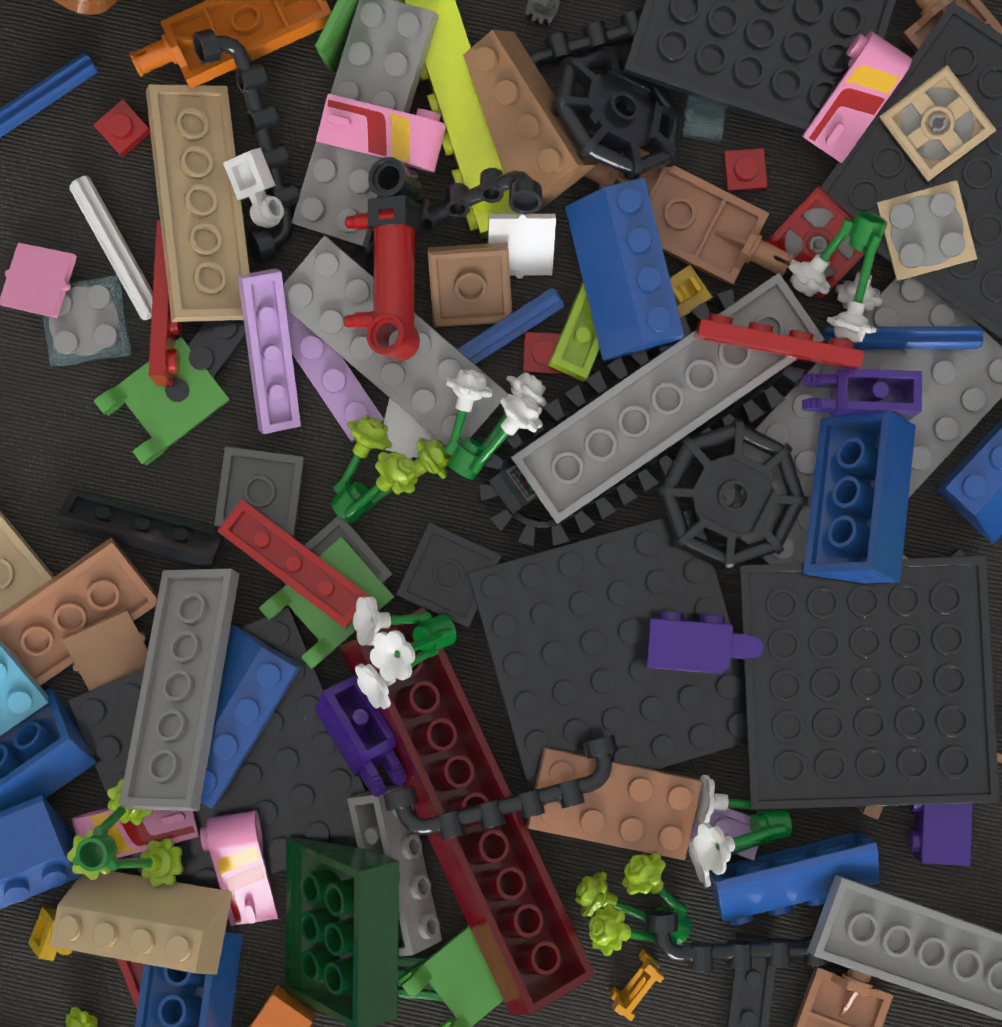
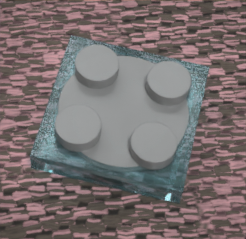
[42,275,132,367]

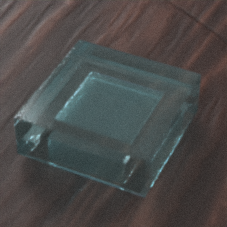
[681,95,726,143]

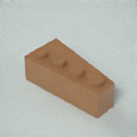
[463,30,598,211]

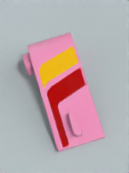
[802,31,912,163]
[316,94,447,173]
[71,808,199,858]
[200,810,278,926]

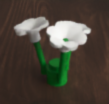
[353,597,456,709]
[688,775,792,887]

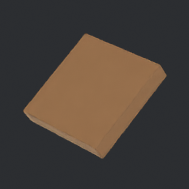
[428,242,512,327]

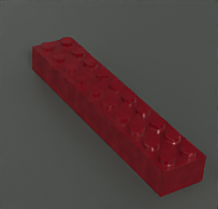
[340,607,596,1015]

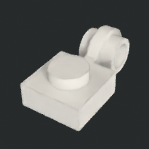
[223,147,284,228]

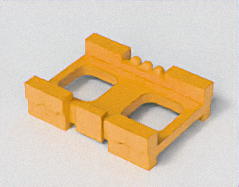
[609,949,664,1021]

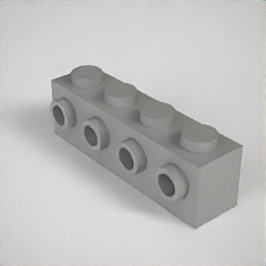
[347,784,442,956]

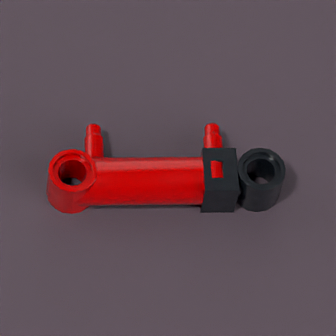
[343,157,422,362]

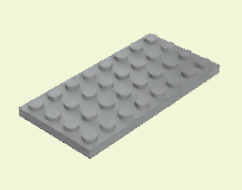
[723,277,1002,564]

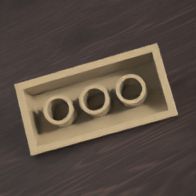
[49,871,233,975]

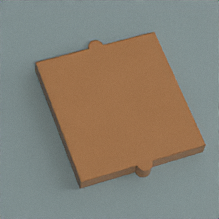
[62,608,148,691]

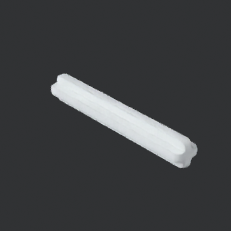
[70,176,153,320]

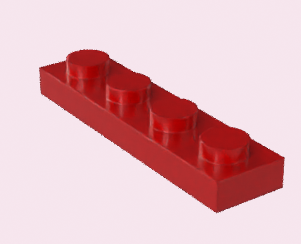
[148,220,182,386]
[694,314,864,369]
[217,499,371,629]

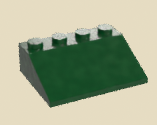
[285,837,400,1027]

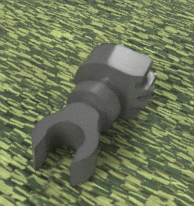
[525,0,560,28]

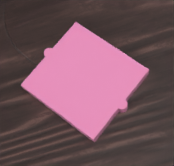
[0,243,77,318]

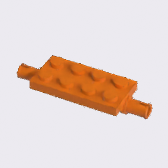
[129,0,331,89]

